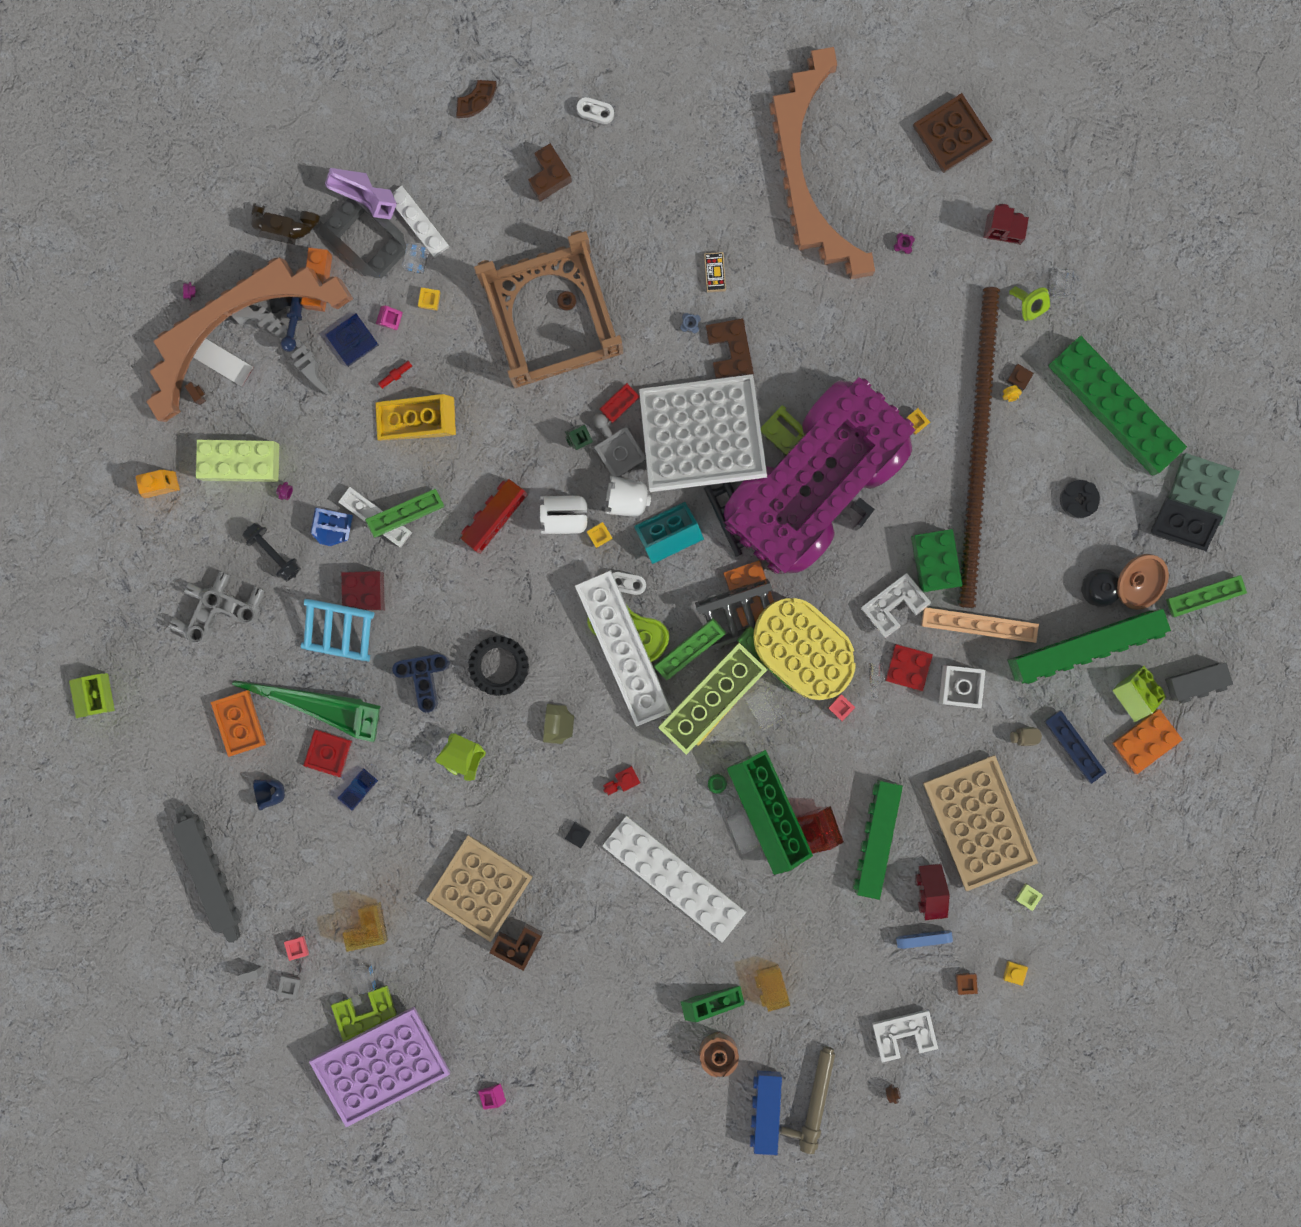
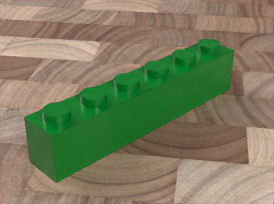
[853,780,903,900]

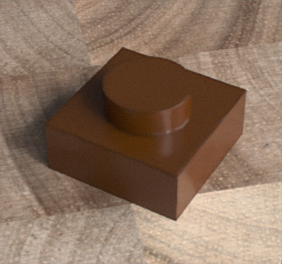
[1007,364,1034,391]
[185,382,206,405]

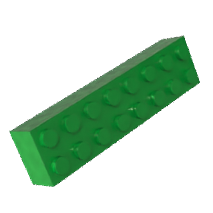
[1047,336,1187,476]
[1007,609,1171,684]

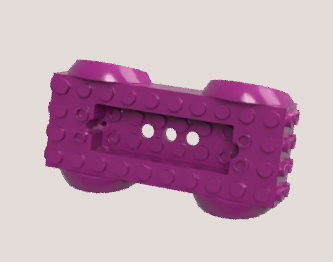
[724,377,916,574]

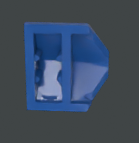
[310,508,353,546]

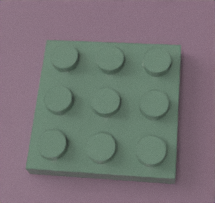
[1169,453,1240,526]

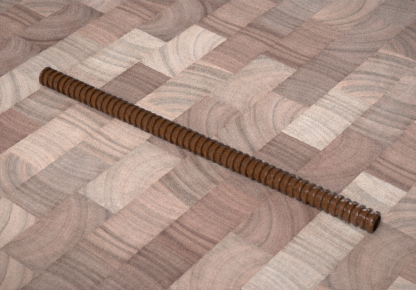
[958,287,1000,608]

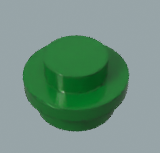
[708,774,727,794]

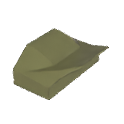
[543,704,574,744]

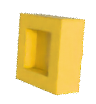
[418,287,441,311]
[907,408,930,436]
[587,522,613,549]
[1003,961,1028,986]

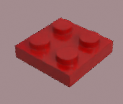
[885,644,933,691]

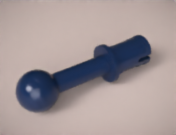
[280,297,303,352]

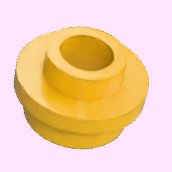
[1002,385,1022,402]

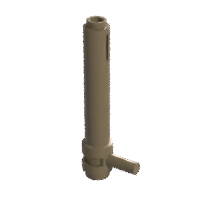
[781,1046,835,1154]

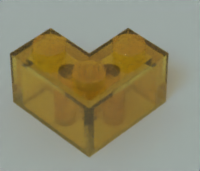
[343,902,388,952]

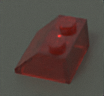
[796,806,844,854]

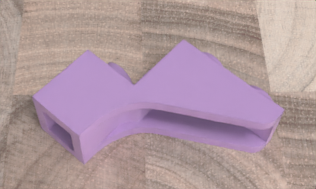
[325,168,397,219]

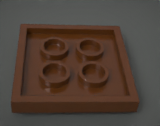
[913,93,993,173]

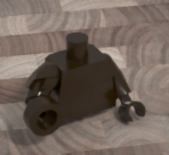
[251,203,320,245]

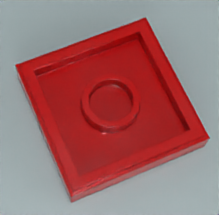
[303,729,352,777]

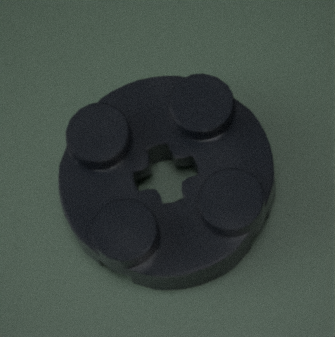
[1060,480,1100,519]

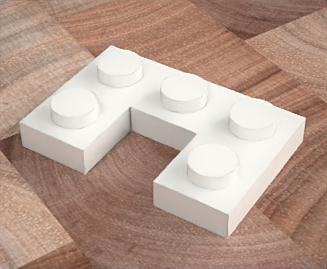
[861,573,931,638]
[872,1009,938,1062]

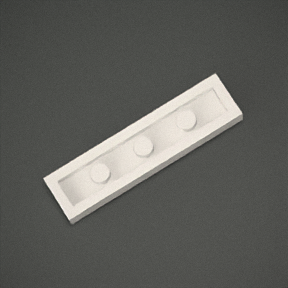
[392,186,449,258]
[339,487,412,547]

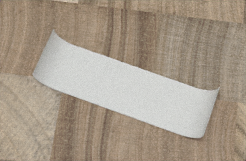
[193,339,254,387]

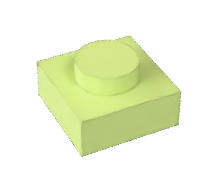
[1015,883,1043,911]

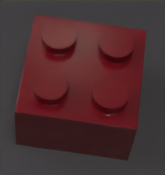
[341,571,385,611]

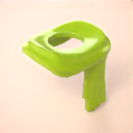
[1009,286,1050,321]

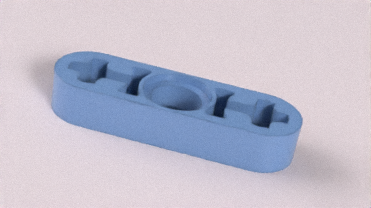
[896,930,953,949]

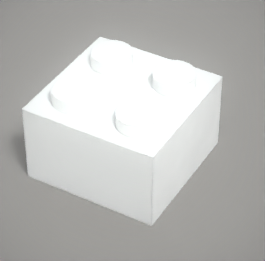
[939,665,986,708]

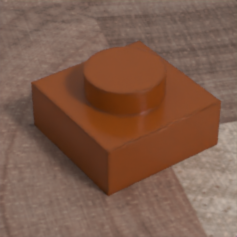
[956,973,978,995]

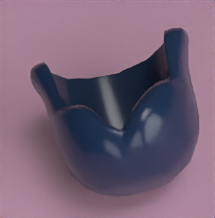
[253,779,285,811]

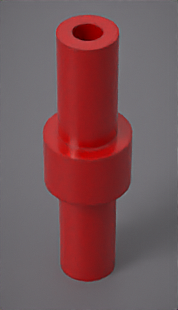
[378,360,413,389]

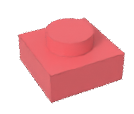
[828,694,855,721]
[284,936,309,961]

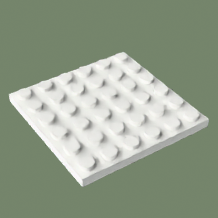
[639,374,767,492]

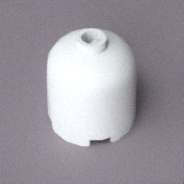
[605,476,651,517]

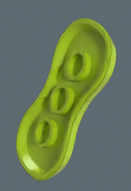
[587,605,669,662]

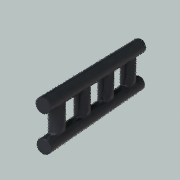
[704,482,745,557]

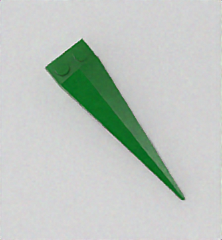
[232,681,381,742]

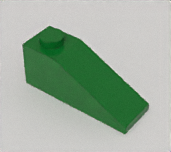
[680,986,745,1023]

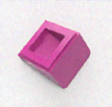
[376,305,403,330]
[478,1084,506,1110]

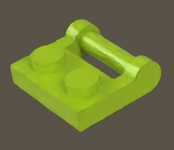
[760,405,804,455]

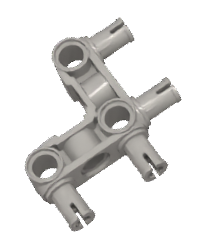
[168,571,266,643]

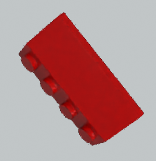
[460,479,528,554]

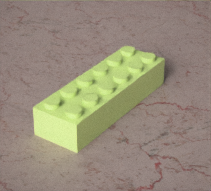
[658,643,767,755]

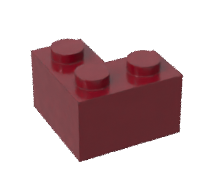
[983,204,1029,245]
[915,864,950,921]

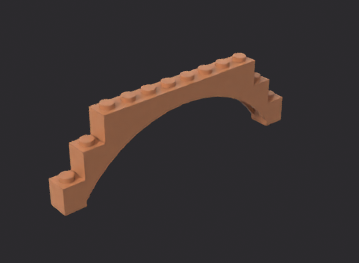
[769,47,875,280]
[146,257,353,422]

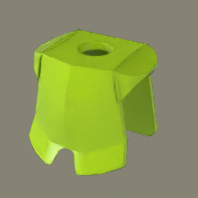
[435,733,486,781]

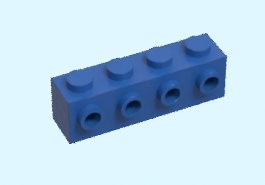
[750,1070,782,1155]

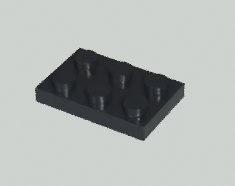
[1151,497,1223,551]

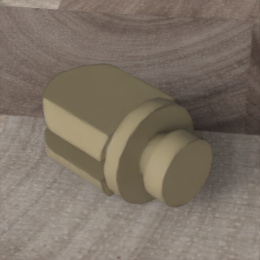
[1010,727,1042,746]

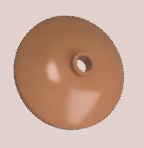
[1117,554,1169,610]

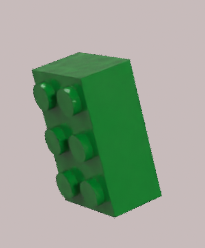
[911,529,962,593]

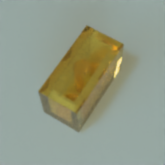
[754,964,791,1012]

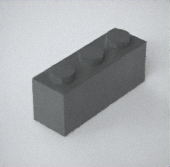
[1165,662,1233,704]

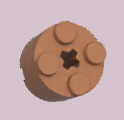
[699,1032,739,1077]

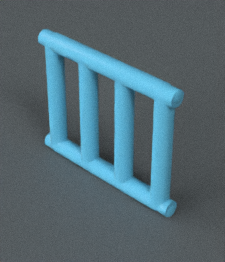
[301,599,375,662]

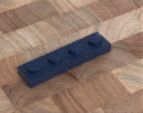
[1044,710,1107,784]

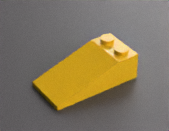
[376,394,456,441]

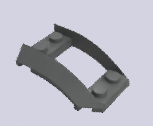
[319,198,408,279]

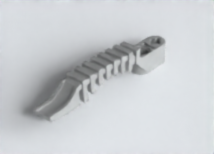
[216,286,332,396]

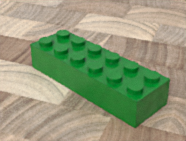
[727,750,813,875]

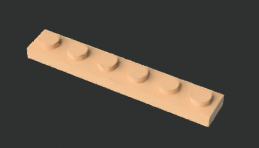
[921,608,1039,643]

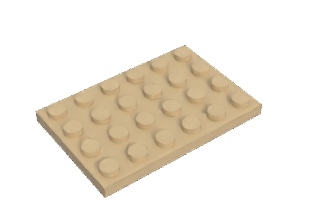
[923,755,1038,891]

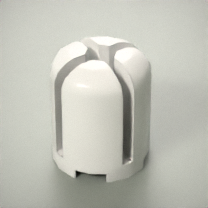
[540,495,587,534]

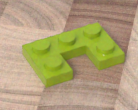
[331,985,397,1042]

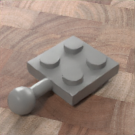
[592,414,646,477]

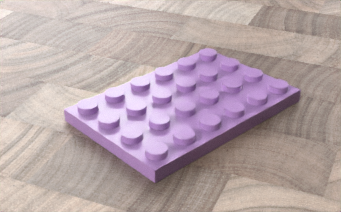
[309,1007,450,1127]

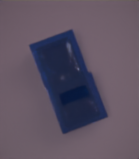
[338,768,378,811]

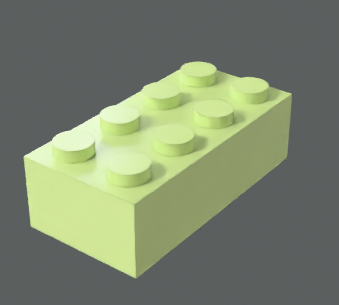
[196,440,279,482]

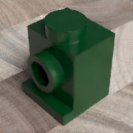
[565,424,593,450]

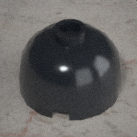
[1081,569,1119,607]

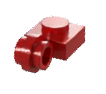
[603,766,641,796]

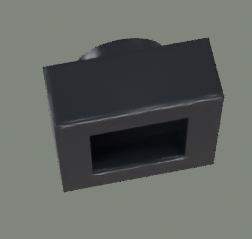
[565,822,591,848]

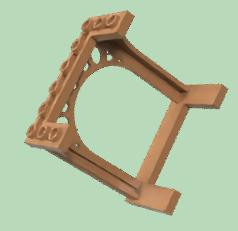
[474,230,623,388]

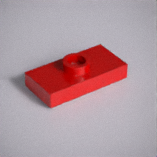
[599,383,640,424]

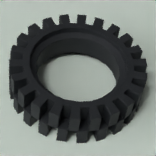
[468,636,529,696]

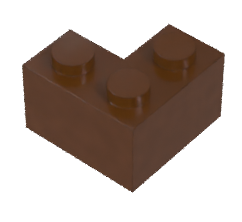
[528,143,572,202]
[489,923,543,971]

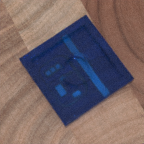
[326,313,379,367]

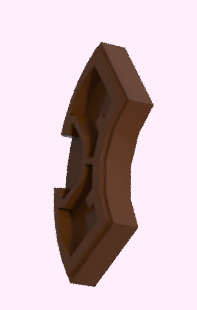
[456,80,497,118]

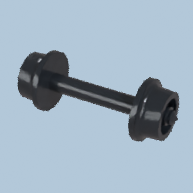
[242,523,301,582]

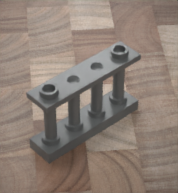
[695,579,772,650]

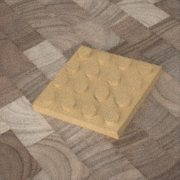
[426,835,533,942]

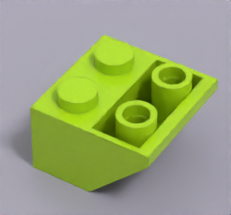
[1112,666,1166,722]
[69,673,115,718]

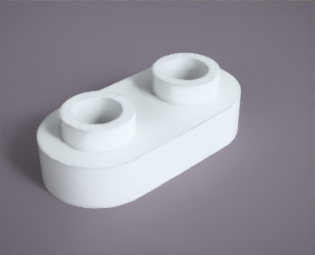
[577,97,614,124]
[613,572,646,595]

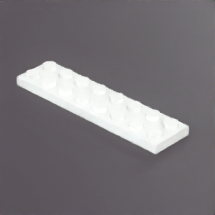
[575,570,672,727]
[602,815,746,942]

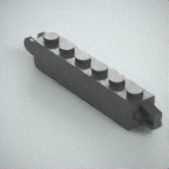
[173,804,241,943]

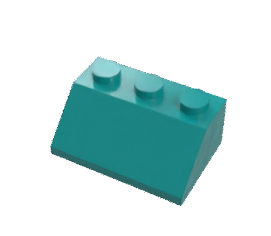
[634,502,704,564]

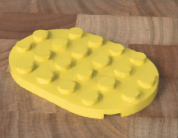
[754,598,856,700]

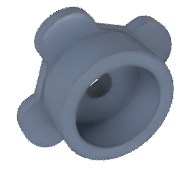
[680,313,701,334]

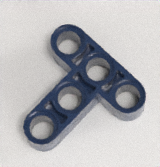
[392,654,450,713]

